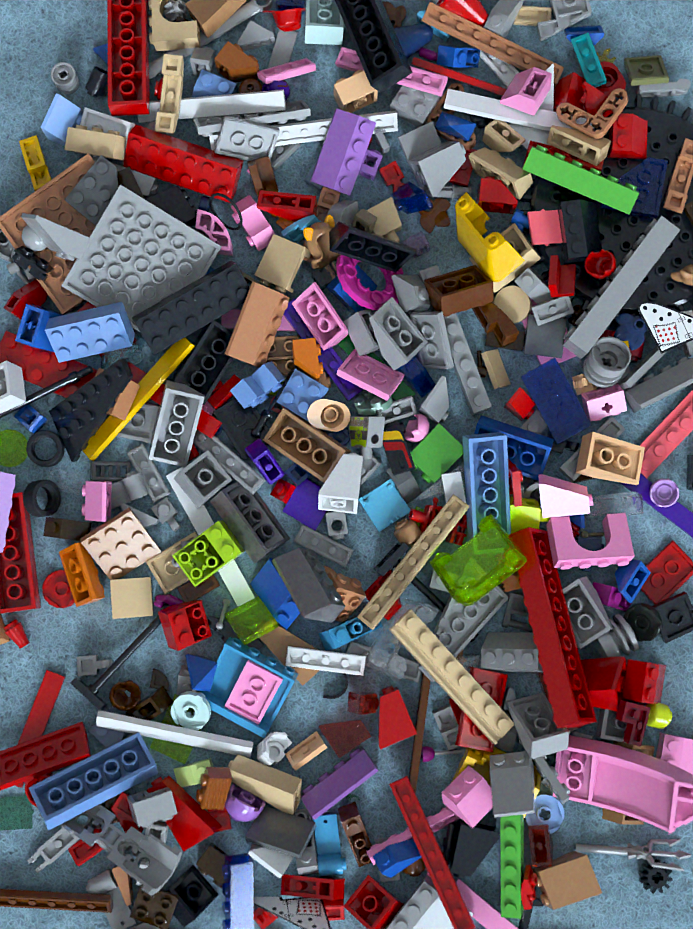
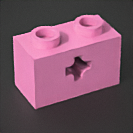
[581,383,627,421]

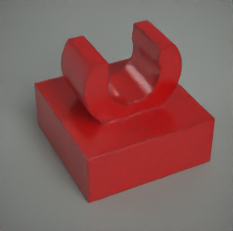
[250,907,278,929]

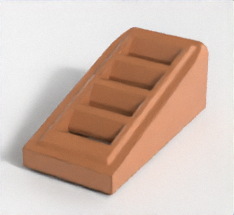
[112,865,134,906]

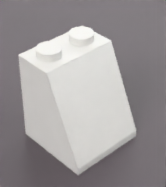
[318,453,363,514]

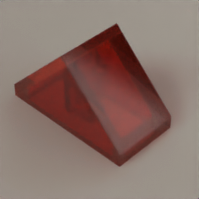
[528,825,553,867]

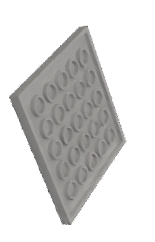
[61,185,222,332]

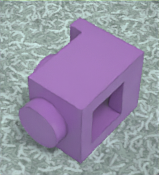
[358,149,383,181]

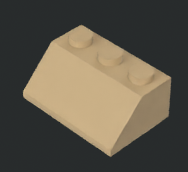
[469,147,533,200]
[469,223,541,293]

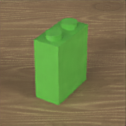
[410,423,463,484]

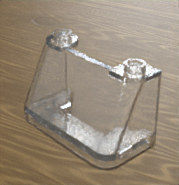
[366,598,439,682]

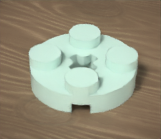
[171,691,211,730]

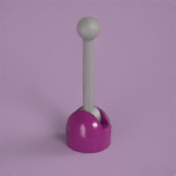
[421,746,466,762]

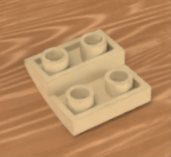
[110,577,154,619]

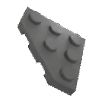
[64,155,119,226]

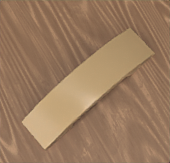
[155,54,184,134]

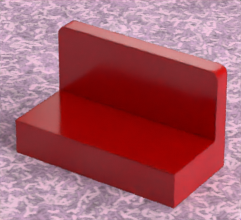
[548,255,576,298]

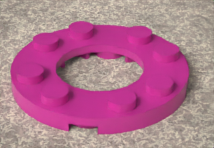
[336,254,404,311]

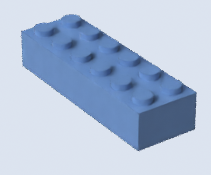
[463,432,512,554]
[29,732,158,830]

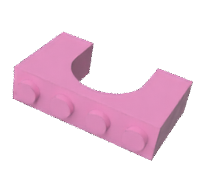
[546,513,635,570]

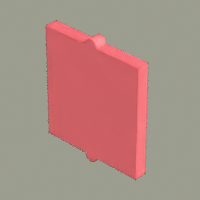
[527,209,562,246]

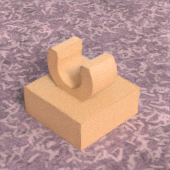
[572,373,597,395]

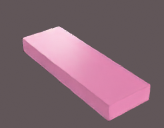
[257,58,316,84]

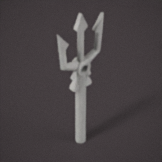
[576,839,691,871]

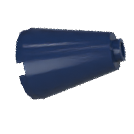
[394,23,433,59]

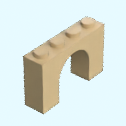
[149,0,201,51]

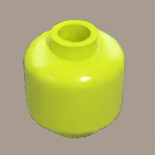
[646,703,672,729]

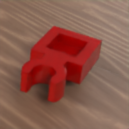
[378,160,408,197]

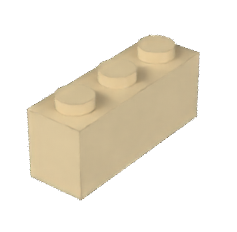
[64,125,126,161]

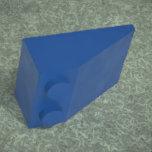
[250,557,300,630]

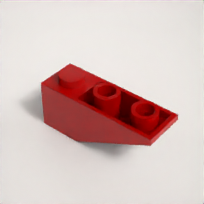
[3,279,48,320]

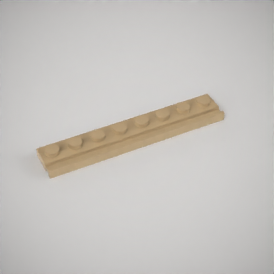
[389,609,514,745]

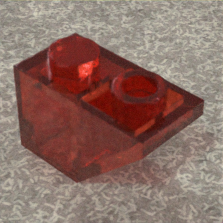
[347,691,379,715]

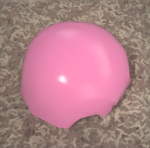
[404,414,429,443]

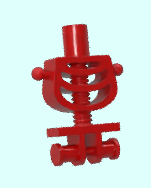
[408,497,467,546]

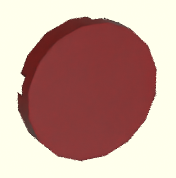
[42,570,75,608]

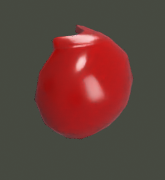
[584,249,616,279]

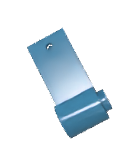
[313,813,347,877]

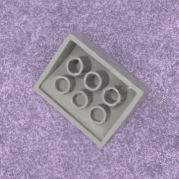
[385,875,474,929]

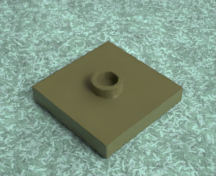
[624,55,669,86]

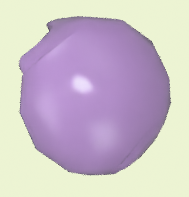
[649,478,679,507]

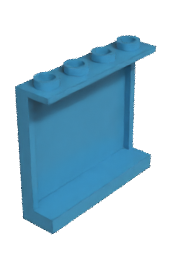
[201,637,298,739]

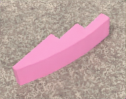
[456,879,519,929]

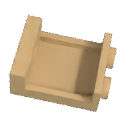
[254,234,311,294]

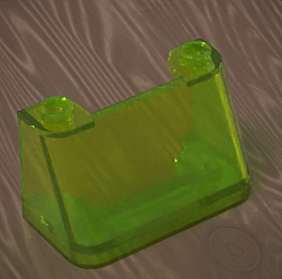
[429,514,527,606]

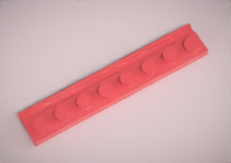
[639,389,693,478]

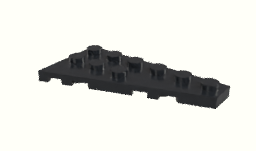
[49,358,133,462]

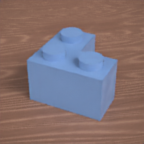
[230,361,285,409]

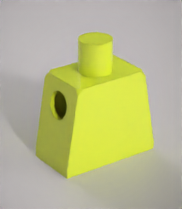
[509,496,550,534]

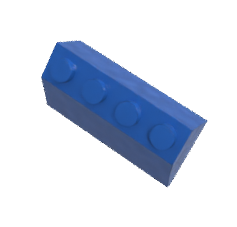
[474,415,554,481]

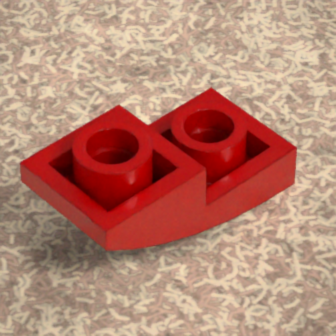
[521,865,538,910]

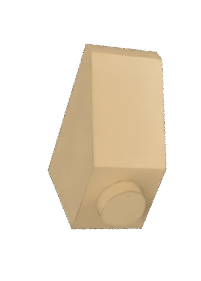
[482,119,526,152]

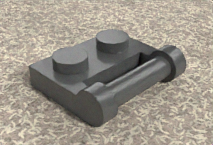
[501,593,533,633]

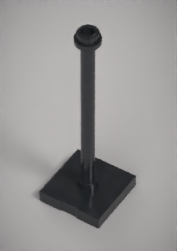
[373,542,479,642]
[70,604,169,710]

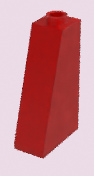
[146,776,221,852]

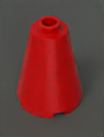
[437,0,488,27]

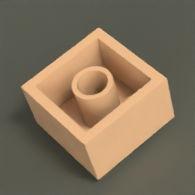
[334,69,378,113]

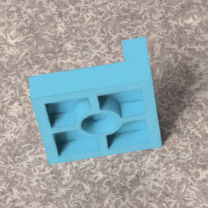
[358,479,410,532]

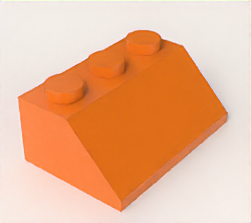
[59,542,105,607]

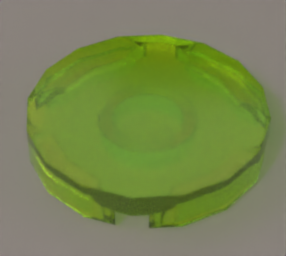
[0,429,28,467]

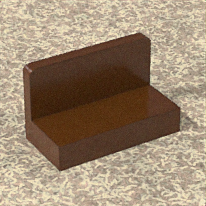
[247,156,279,198]

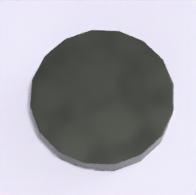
[623,603,662,642]

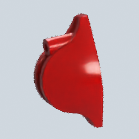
[578,81,624,117]

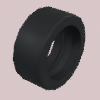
[26,430,65,467]
[23,480,61,517]

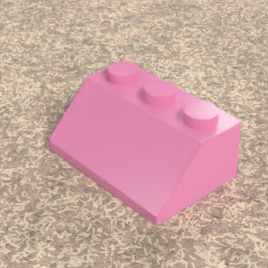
[291,282,348,351]

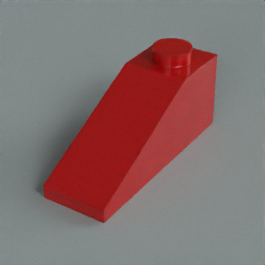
[257,190,318,222]
[281,874,345,900]

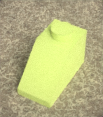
[173,758,214,787]

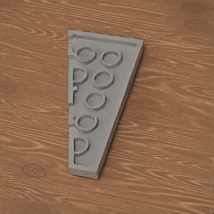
[418,556,509,681]

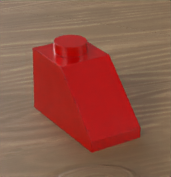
[504,387,535,421]

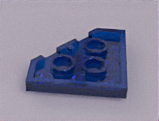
[600,157,668,218]

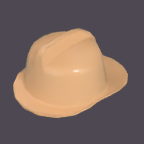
[307,399,351,432]

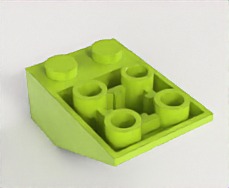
[172,520,245,587]

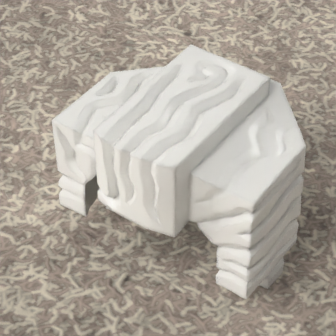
[257,732,292,766]

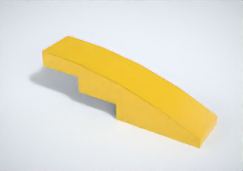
[19,135,52,191]

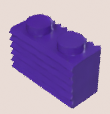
[245,439,285,485]

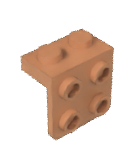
[327,571,367,622]

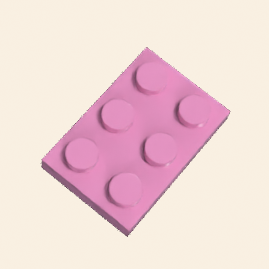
[336,349,405,401]
[224,659,283,725]

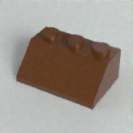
[424,265,494,317]

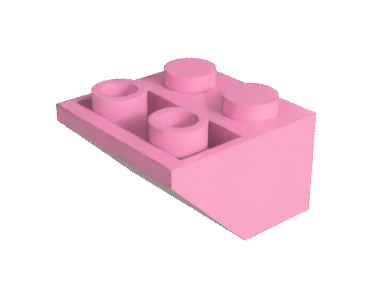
[500,67,552,116]

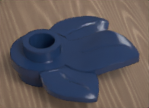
[614,313,648,351]

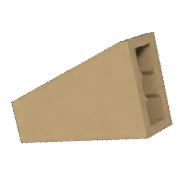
[227,754,302,815]

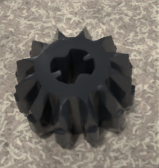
[638,859,673,893]

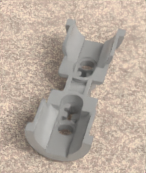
[39,804,182,895]

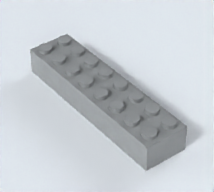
[563,216,680,359]

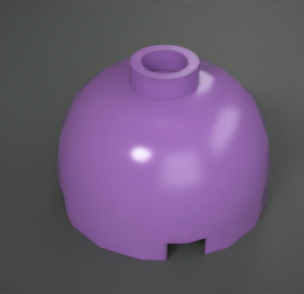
[225,784,265,822]

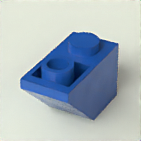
[437,45,480,68]

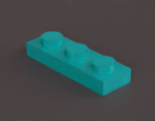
[571,32,607,88]

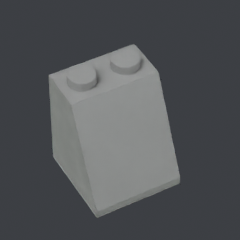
[408,141,466,197]

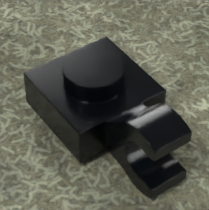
[547,430,579,454]

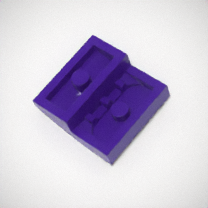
[283,478,327,531]

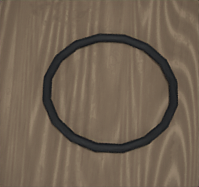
[210,193,243,231]

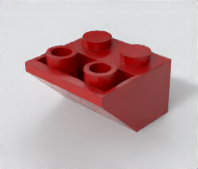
[158,600,212,651]

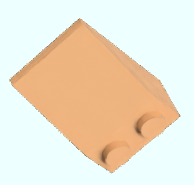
[576,432,645,485]

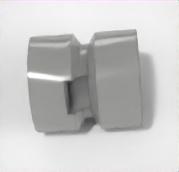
[51,62,80,94]

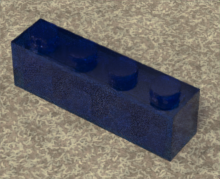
[222,853,254,929]

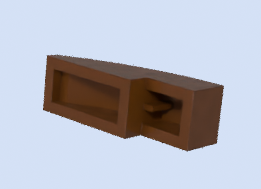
[472,302,519,346]

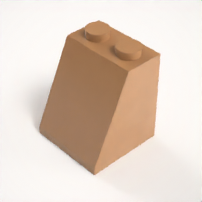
[532,851,602,910]

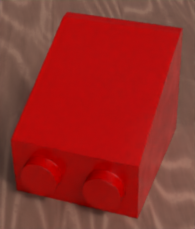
[581,656,627,711]
[378,685,417,750]

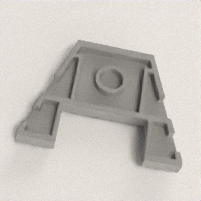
[537,0,592,41]

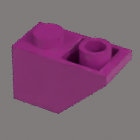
[592,582,632,612]

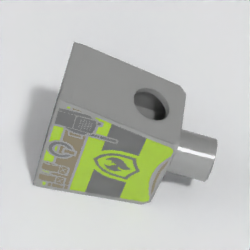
[348,416,385,459]

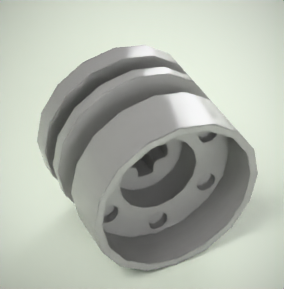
[583,336,631,388]
[593,614,639,658]

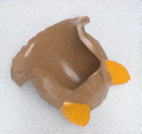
[303,214,339,269]

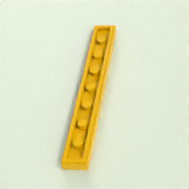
[82,337,195,461]

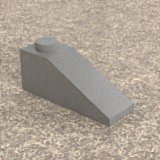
[484,0,524,39]
[514,267,556,304]

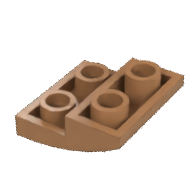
[266,335,301,375]

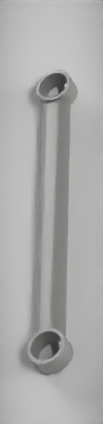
[149,0,273,80]

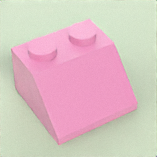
[82,481,112,522]
[442,766,493,828]

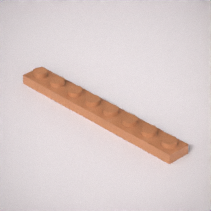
[421,2,564,86]

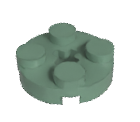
[354,389,393,416]

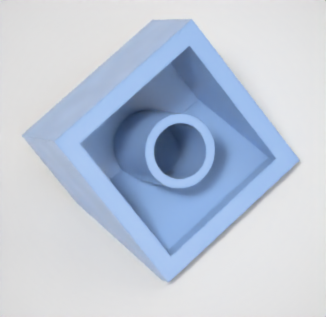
[41,93,83,146]

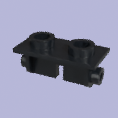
[12,246,54,281]

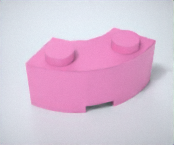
[230,195,275,251]
[195,209,233,256]

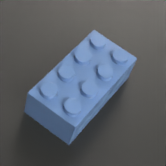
[45,302,135,363]

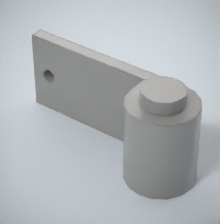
[111,471,148,509]
[86,869,137,929]

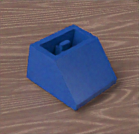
[15,304,63,352]

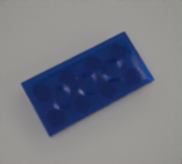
[520,358,591,444]

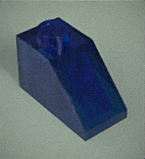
[391,182,433,214]
[397,356,436,398]

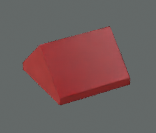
[553,72,585,118]

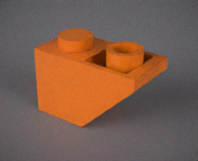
[292,338,323,381]

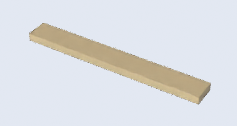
[357,494,470,630]

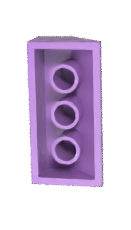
[310,108,376,196]
[301,748,378,820]

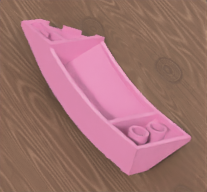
[553,735,693,835]

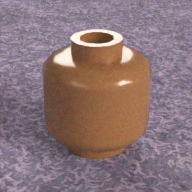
[394,518,422,548]

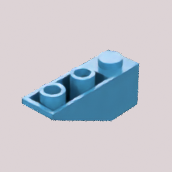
[318,616,383,651]

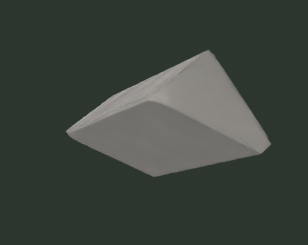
[376,395,417,424]

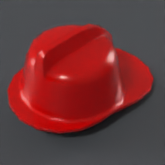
[262,8,306,32]
[596,61,626,97]

